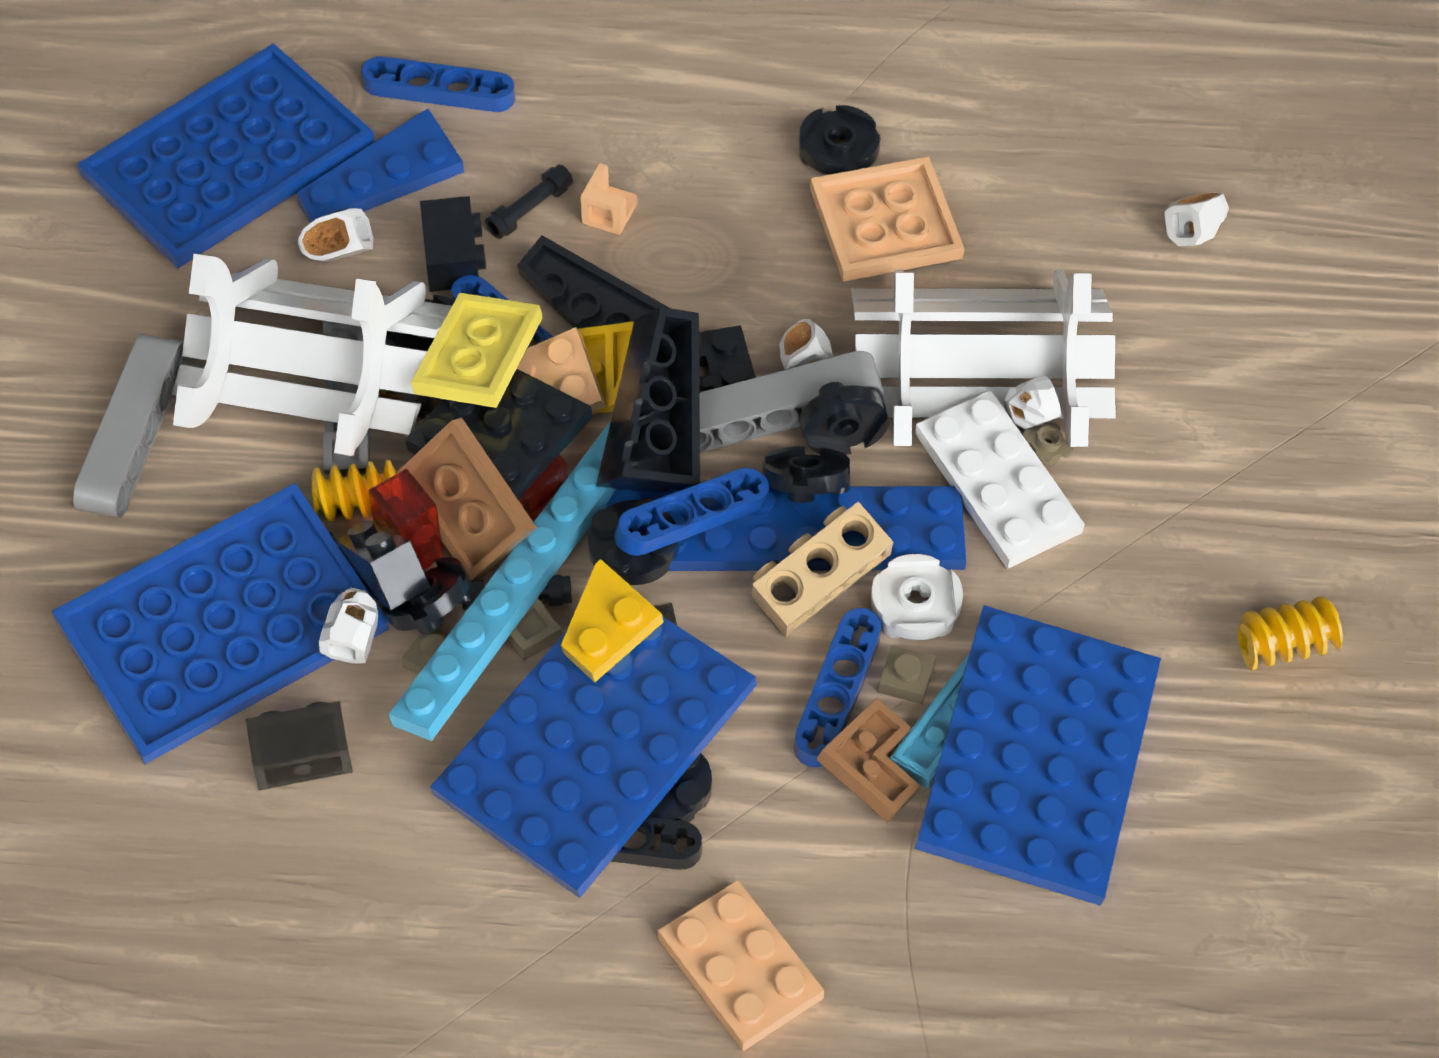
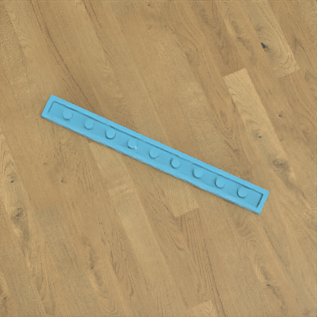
[389,421,616,741]

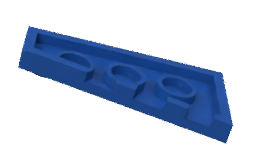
[296,108,464,223]

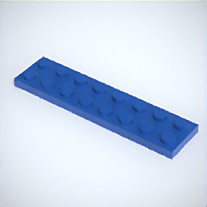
[606,486,966,571]

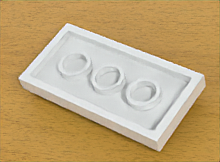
[915,390,1085,569]

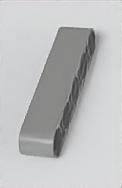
[73,334,186,518]
[700,351,884,453]

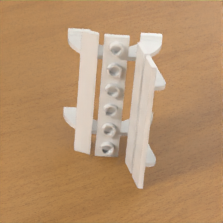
[171,254,452,456]
[851,269,1116,447]

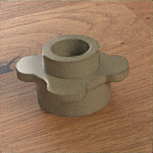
[1022,422,1073,466]

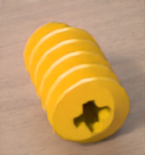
[312,459,406,522]
[1238,596,1342,671]

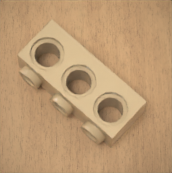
[751,501,894,637]

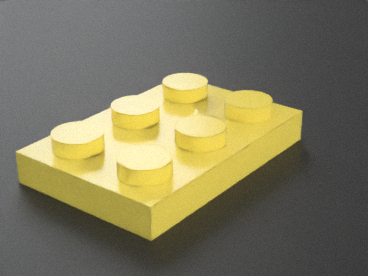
[411,293,542,408]

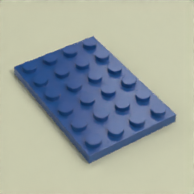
[77,43,375,268]
[52,483,389,764]
[915,605,1161,906]
[430,616,757,898]

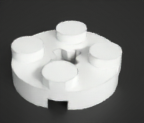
[871,554,963,640]

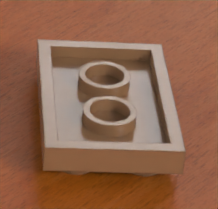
[396,418,537,581]

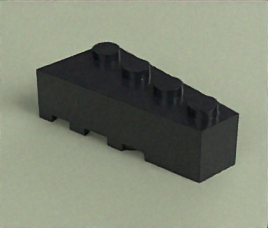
[596,307,700,492]

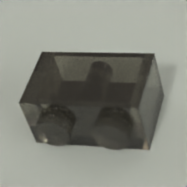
[245,701,353,790]

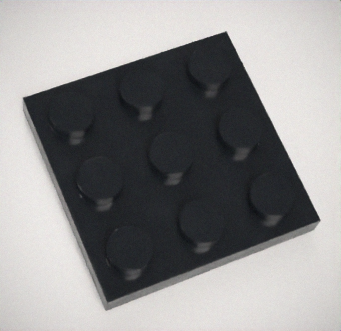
[405,369,593,500]

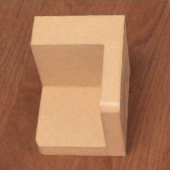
[581,163,638,235]

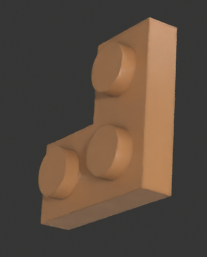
[816,698,921,822]

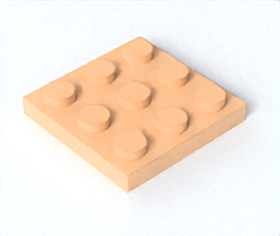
[810,156,964,282]

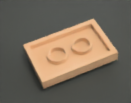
[658,880,824,1051]

